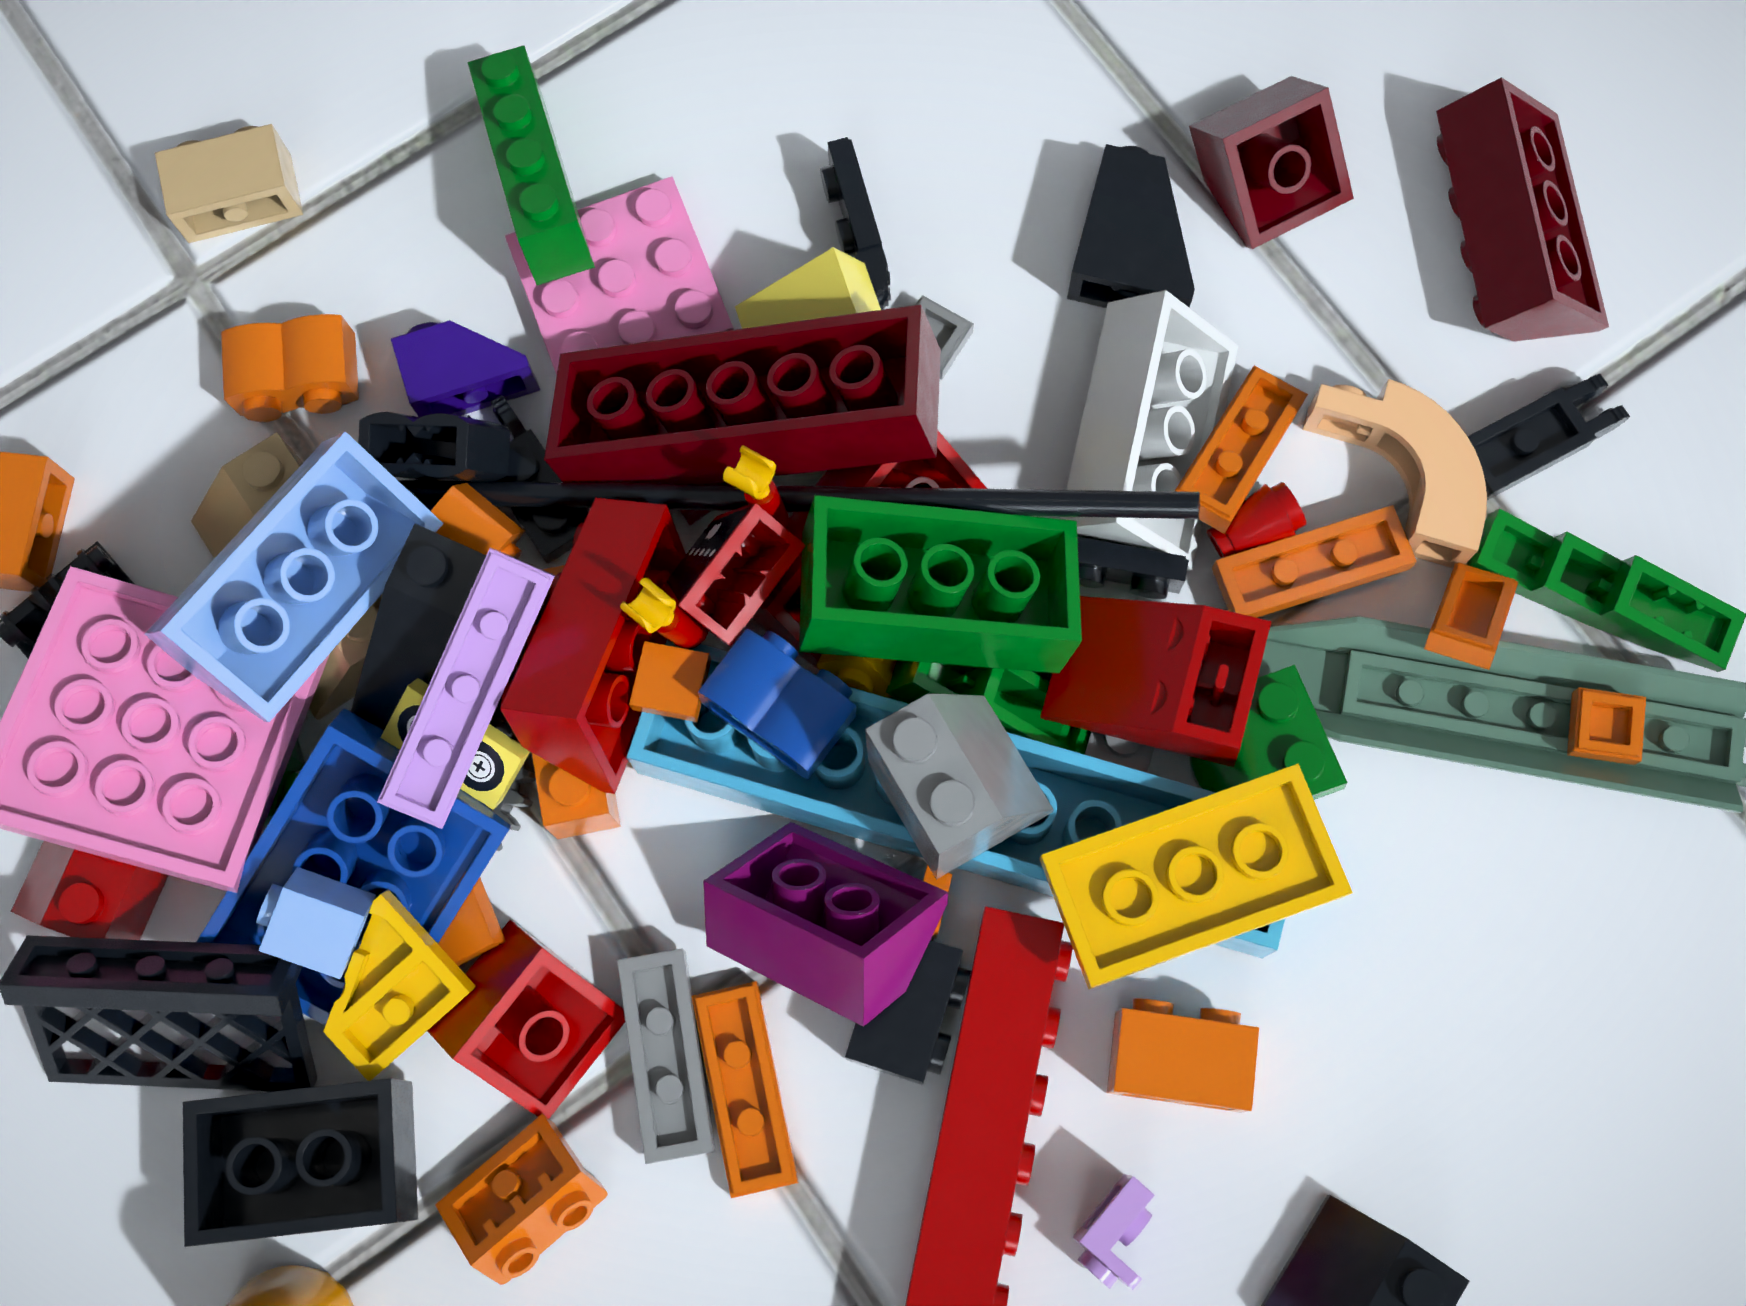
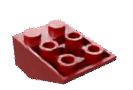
[1041,596,1272,767]

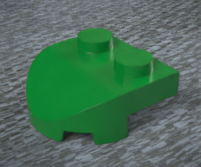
[1190,665,1348,800]

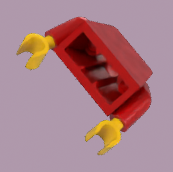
[620,445,806,649]

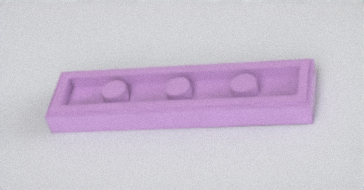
[377,547,555,829]

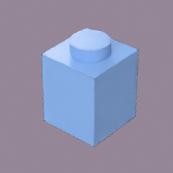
[256,867,376,979]

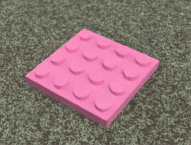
[0,566,330,893]

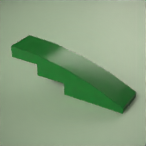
[1467,508,1746,672]

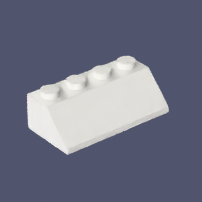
[1060,290,1238,570]

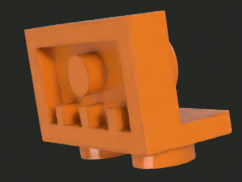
[435,1113,608,1285]

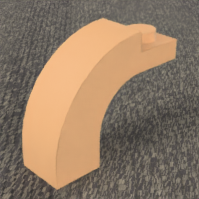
[1302,379,1487,568]

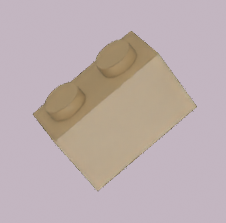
[155,124,304,243]

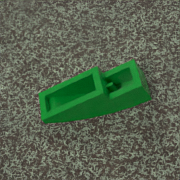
[886,660,1091,754]

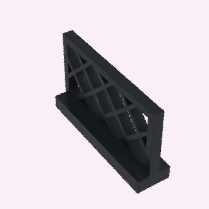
[0,935,318,1091]

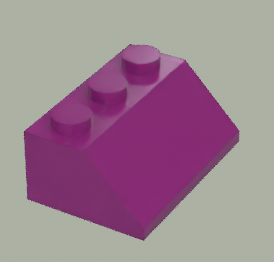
[703,822,948,1027]

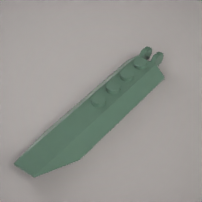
[1258,616,1746,813]

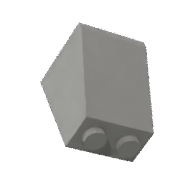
[865,693,1054,880]

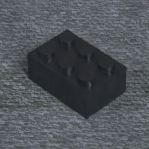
[183,1078,418,1247]

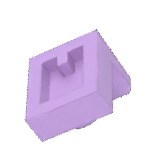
[1072,1174,1155,1290]

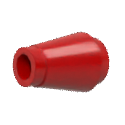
[1207,482,1307,558]

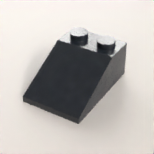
[351,524,551,729]

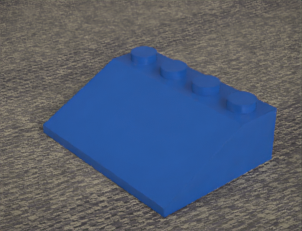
[196,708,511,1025]

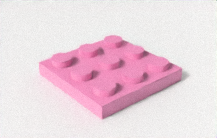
[505,176,734,375]

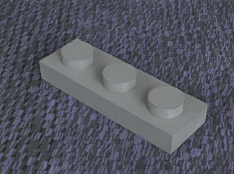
[617,948,716,1164]

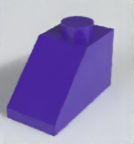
[391,320,541,417]

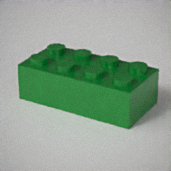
[799,495,1082,673]

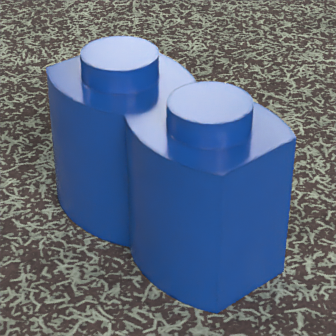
[698,628,856,780]

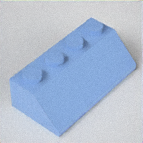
[144,432,444,722]

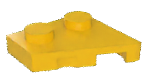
[323,889,476,1081]

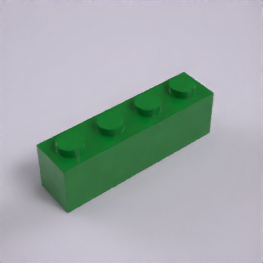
[467,45,595,285]

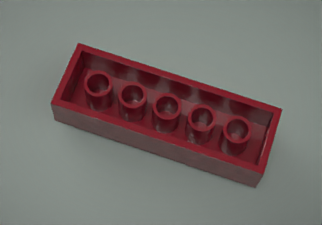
[544,304,941,484]

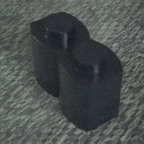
[358,412,510,482]

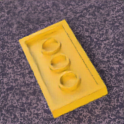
[1039,764,1353,989]

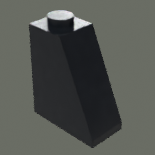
[1067,144,1195,308]

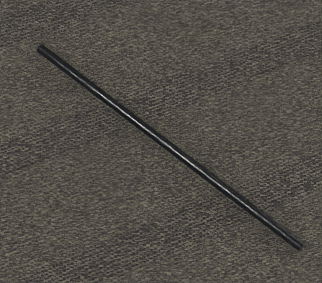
[398,480,1200,519]

